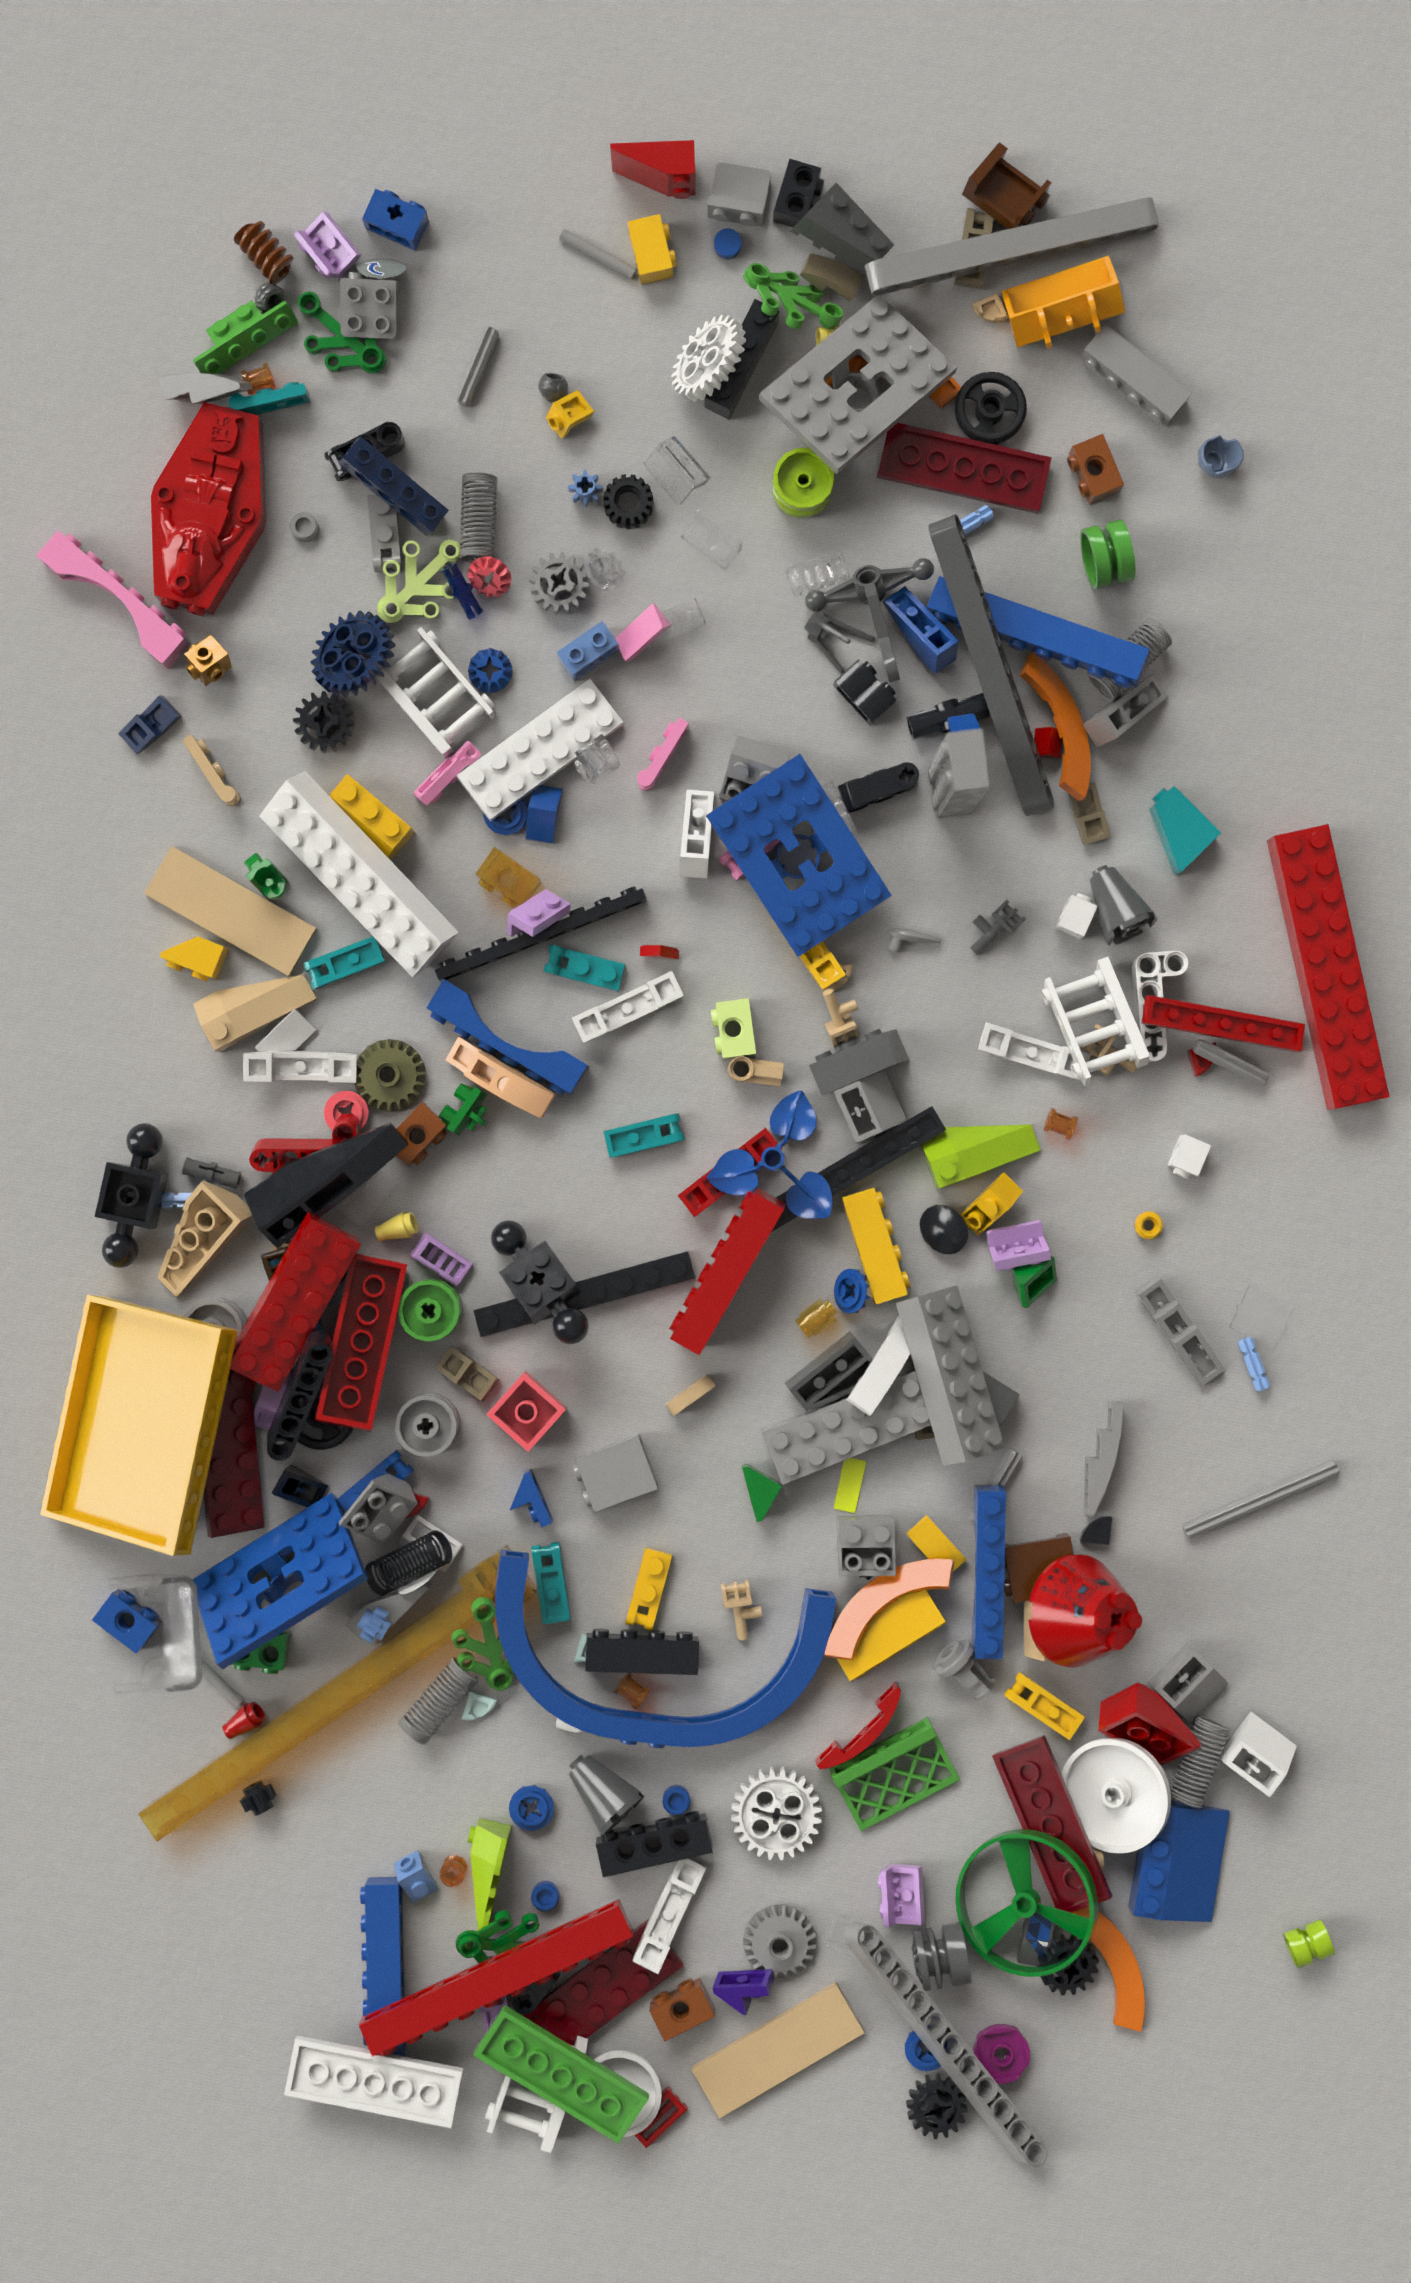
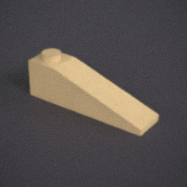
[193,974,317,1052]
[157,1181,253,1297]

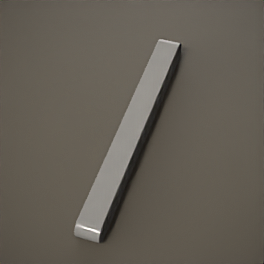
[865,197,1159,296]
[844,1922,1047,2167]

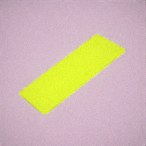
[834,1458,866,1513]

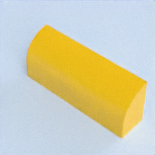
[836,1590,947,1682]

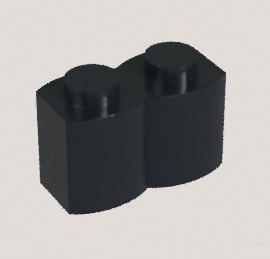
[833,659,896,726]

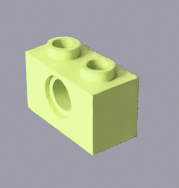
[711,998,756,1059]

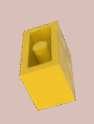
[628,214,677,285]

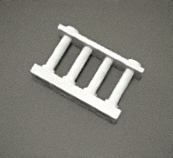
[375,627,495,759]
[1041,957,1150,1087]
[485,2019,588,2153]

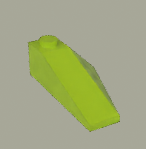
[920,1124,1041,1189]
[467,1818,512,1931]

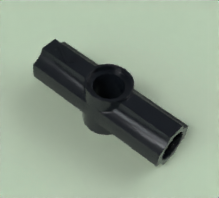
[906,693,991,740]

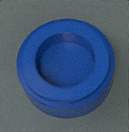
[714,228,741,259]
[662,1785,690,1815]
[531,1881,560,1911]

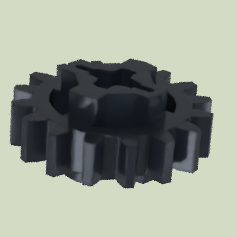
[293,691,355,753]
[1037,1934,1099,1996]
[906,2073,968,2139]

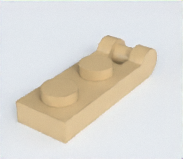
[182,734,240,806]

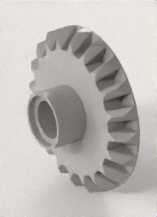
[743,1905,816,1979]

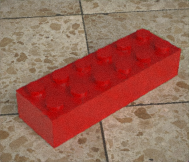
[669,1187,786,1356]
[230,1212,361,1392]
[315,1254,408,1432]

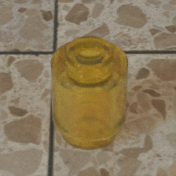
[795,1298,838,1338]

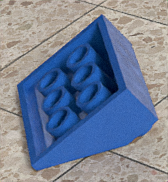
[1128,1800,1230,1922]

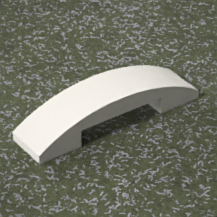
[571,971,684,1044]
[978,1022,1091,1081]
[243,1051,357,1083]
[847,1315,910,1416]
[632,1858,706,1974]

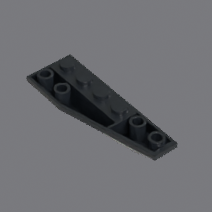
[244,1122,409,1248]

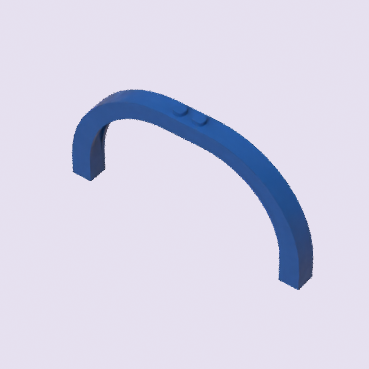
[495,1549,836,1748]

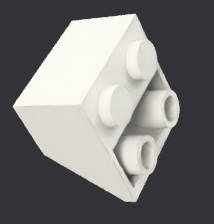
[1220,1712,1297,1797]

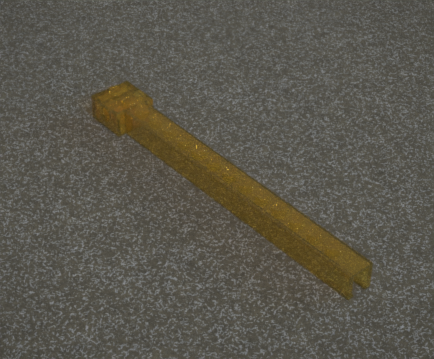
[138,1544,538,1842]

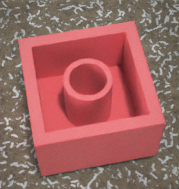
[486,1371,567,1452]

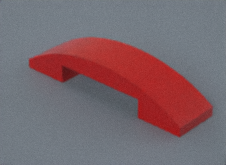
[677,1127,782,1217]
[815,1682,901,1770]

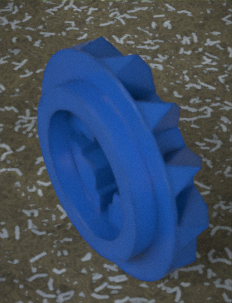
[468,648,512,693]
[483,799,528,836]
[834,1269,870,1313]
[509,1784,554,1831]
[904,2024,948,2071]

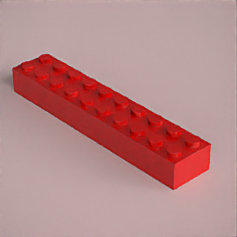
[1267,824,1390,1110]

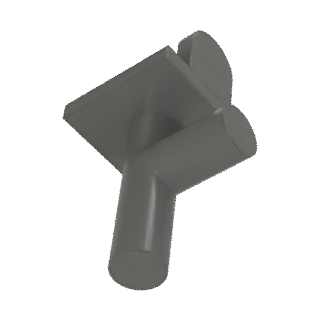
[970,900,1026,955]

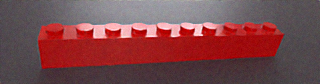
[358,1899,633,2057]

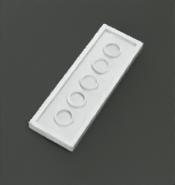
[457,679,624,822]
[284,2035,463,2128]

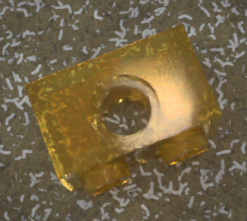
[475,847,542,909]

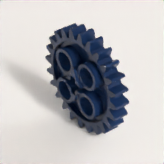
[310,610,396,697]

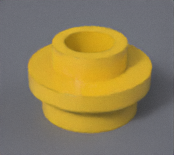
[1134,1211,1163,1239]

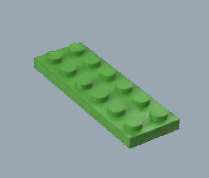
[473,2005,649,2144]

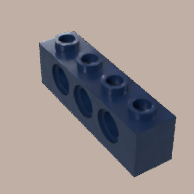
[338,436,449,536]

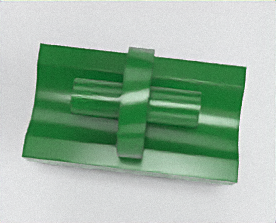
[244,853,289,900]
[439,1083,488,1135]

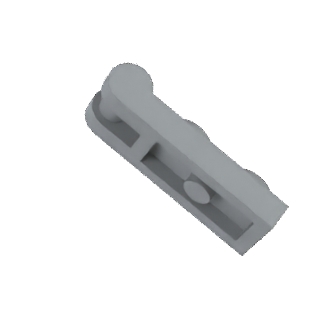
[367,494,403,573]

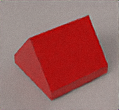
[1034,727,1062,759]

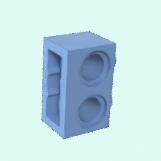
[557,621,619,682]

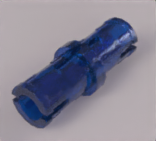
[440,562,483,620]

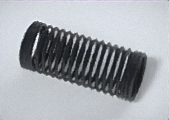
[365,1530,453,1596]

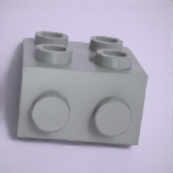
[708,162,770,227]
[340,272,400,339]

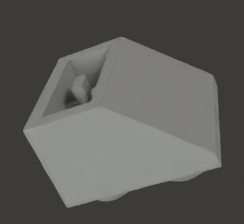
[719,736,791,801]
[834,1070,907,1143]
[339,1473,417,1544]
[837,1515,896,1576]
[1149,1643,1228,1723]

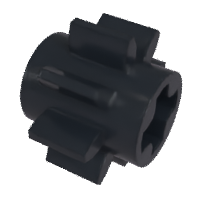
[240,1780,277,1816]

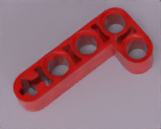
[249,1113,361,1172]

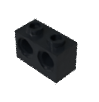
[773,159,824,228]

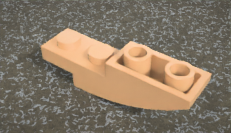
[446,1036,556,1118]

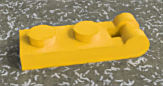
[625,1547,672,1631]
[1004,1671,1085,1740]

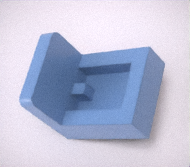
[394,1851,438,1903]

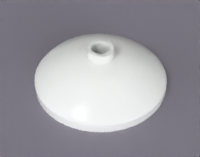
[594,2050,662,2137]

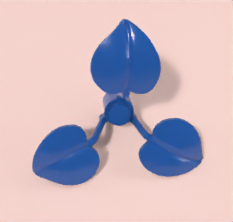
[707,1091,833,1219]

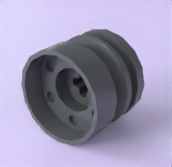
[912,1922,971,1991]

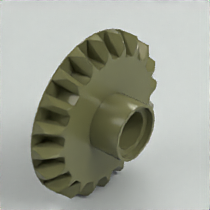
[355,1039,426,1112]

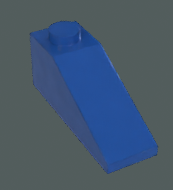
[883,586,959,674]

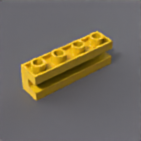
[841,1188,911,1304]

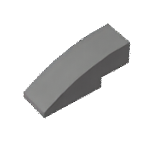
[159,373,253,404]

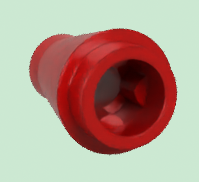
[222,1702,265,1739]

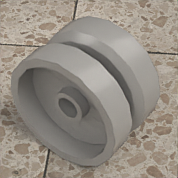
[184,1298,248,1339]
[395,1392,460,1457]

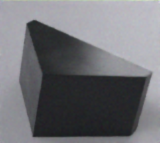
[272,1464,328,1507]

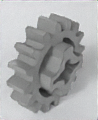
[529,552,590,614]

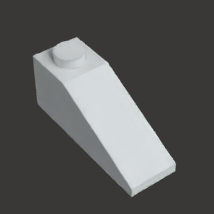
[679,790,714,879]

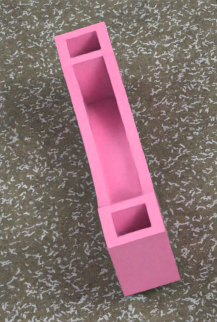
[36,531,190,669]

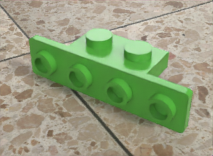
[193,300,298,374]

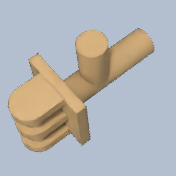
[823,989,860,1047]
[1081,1024,1137,1076]
[721,1579,762,1640]

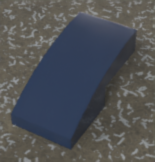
[118,695,182,754]

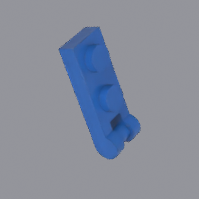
[336,1450,414,1512]

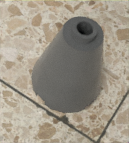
[1090,865,1157,945]
[569,1755,645,1835]

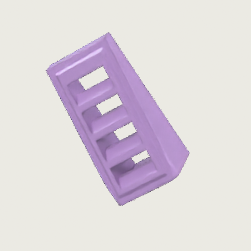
[410,1232,473,1287]

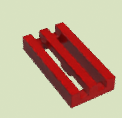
[634,2086,687,2148]

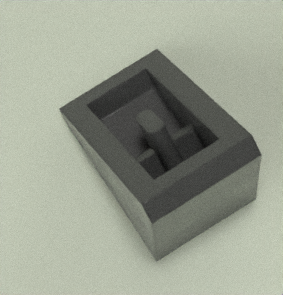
[983,1372,1020,1428]

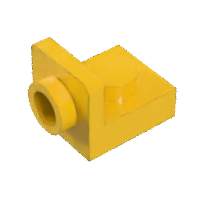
[546,390,594,439]

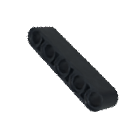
[267,1331,332,1461]

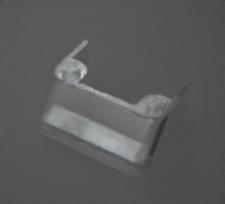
[108,1574,202,1698]

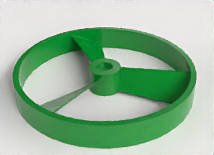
[955,1829,1098,1977]

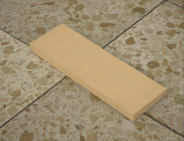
[144,846,317,977]
[691,1982,864,2119]

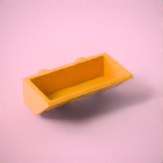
[1001,256,1125,349]

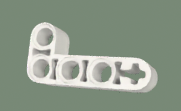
[1131,951,1189,1063]

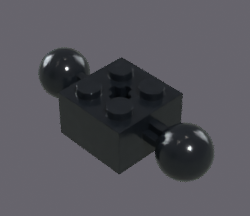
[94,1123,169,1268]
[491,1220,589,1344]

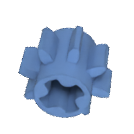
[568,470,603,508]
[357,1606,392,1643]

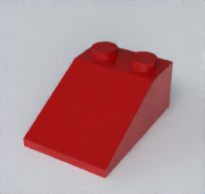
[610,140,696,199]
[1098,1682,1201,1766]

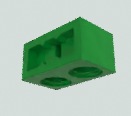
[231,1632,291,1674]

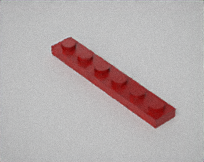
[1142,995,1305,1052]

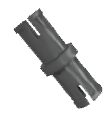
[182,1157,241,1189]

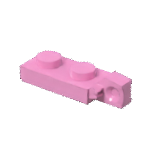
[413,741,481,806]

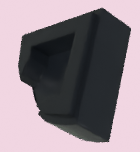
[1080,1516,1112,1545]

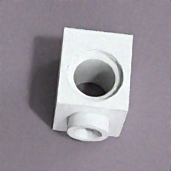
[1055,893,1097,939]
[1167,1134,1211,1179]

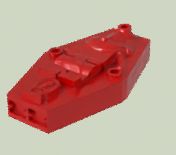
[151,402,266,617]

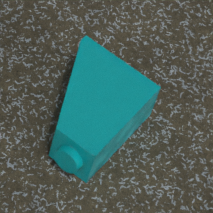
[1150,786,1221,875]

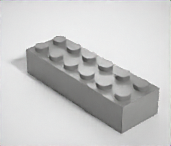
[928,729,990,818]
[896,1285,1005,1466]
[761,1368,931,1485]

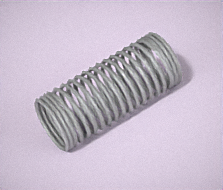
[459,472,497,563]
[1089,618,1172,701]
[398,1658,479,1745]
[1170,1715,1231,1809]

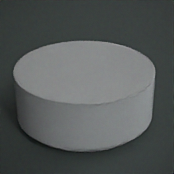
[290,512,319,542]

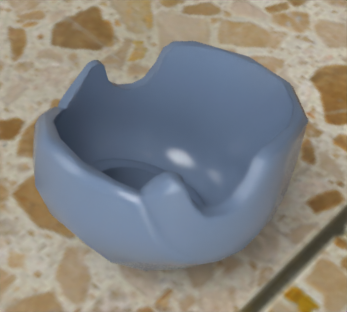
[1198,435,1244,479]

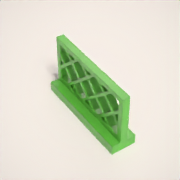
[829,1717,960,1831]

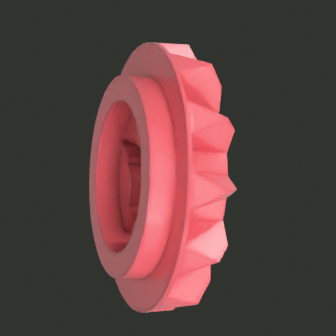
[466,556,511,599]
[324,1091,369,1134]

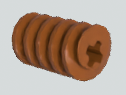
[234,221,294,284]

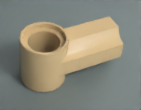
[727,1056,784,1087]

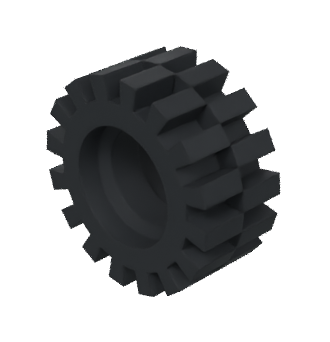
[603,474,654,529]

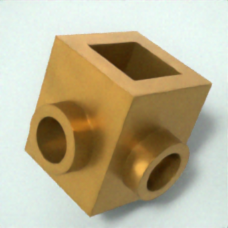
[184,635,232,686]

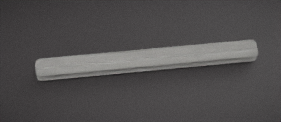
[1182,1460,1340,1538]

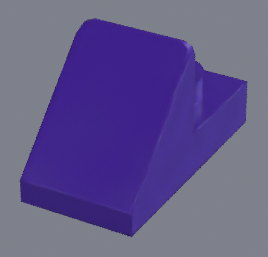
[712,1969,774,2015]

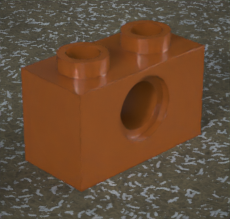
[1067,434,1124,505]
[397,1102,448,1166]
[649,1978,715,2042]

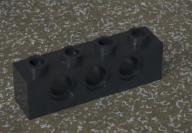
[596,1811,713,1877]

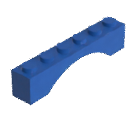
[426,979,589,1096]
[971,1485,1006,1659]

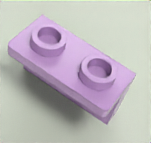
[294,211,362,279]
[507,889,571,937]
[986,1220,1051,1271]
[878,1864,925,1927]

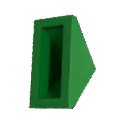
[1012,1256,1057,1308]
[742,1464,782,1522]

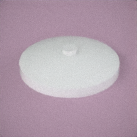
[1061,1737,1171,1853]

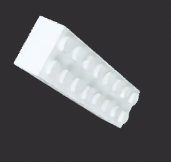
[259,771,459,978]

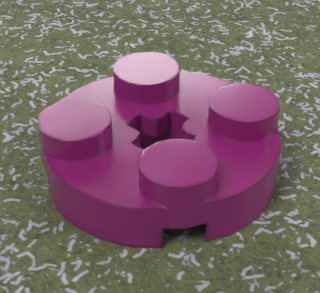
[973,2024,1030,2084]

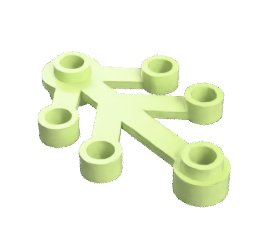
[377,539,460,623]

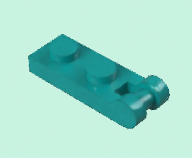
[229,382,311,415]
[303,936,386,990]
[543,945,625,992]
[603,1113,685,1158]
[531,1542,571,1625]

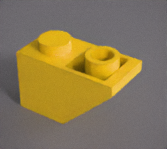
[160,936,229,982]
[961,1172,1023,1236]

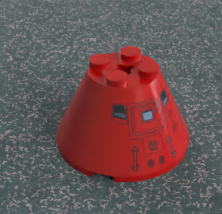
[1028,1554,1142,1668]

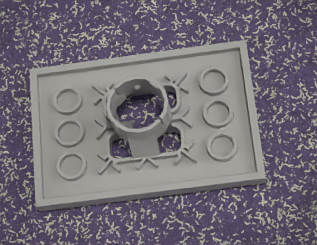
[759,295,957,474]

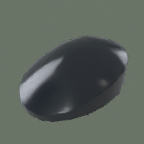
[919,1205,968,1254]

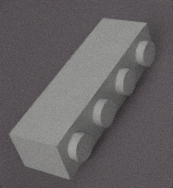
[1080,324,1192,427]

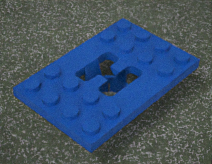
[706,754,892,957]
[190,1493,368,1670]

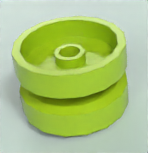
[772,447,834,518]

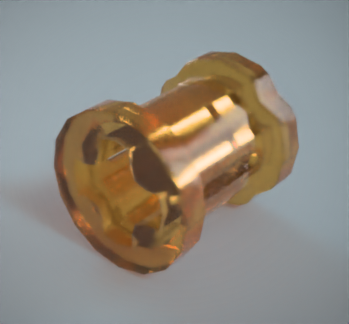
[241,363,276,395]
[1043,1108,1078,1140]
[613,1673,650,1709]
[439,1854,467,1887]

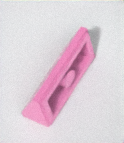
[615,603,671,662]

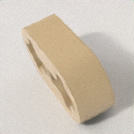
[665,1374,716,1416]

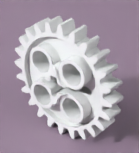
[671,315,746,402]
[731,1766,822,1860]

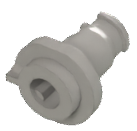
[931,1640,995,1700]

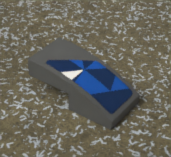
[1017,1912,1055,1967]

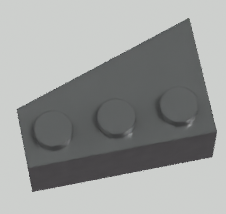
[790,182,894,276]
[809,1029,909,1096]
[785,1331,873,1411]

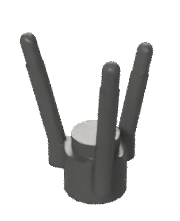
[804,611,875,673]

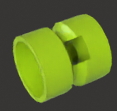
[1283,1919,1335,1969]

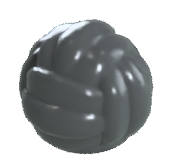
[255,283,284,313]
[538,373,568,402]

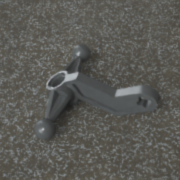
[805,558,934,682]

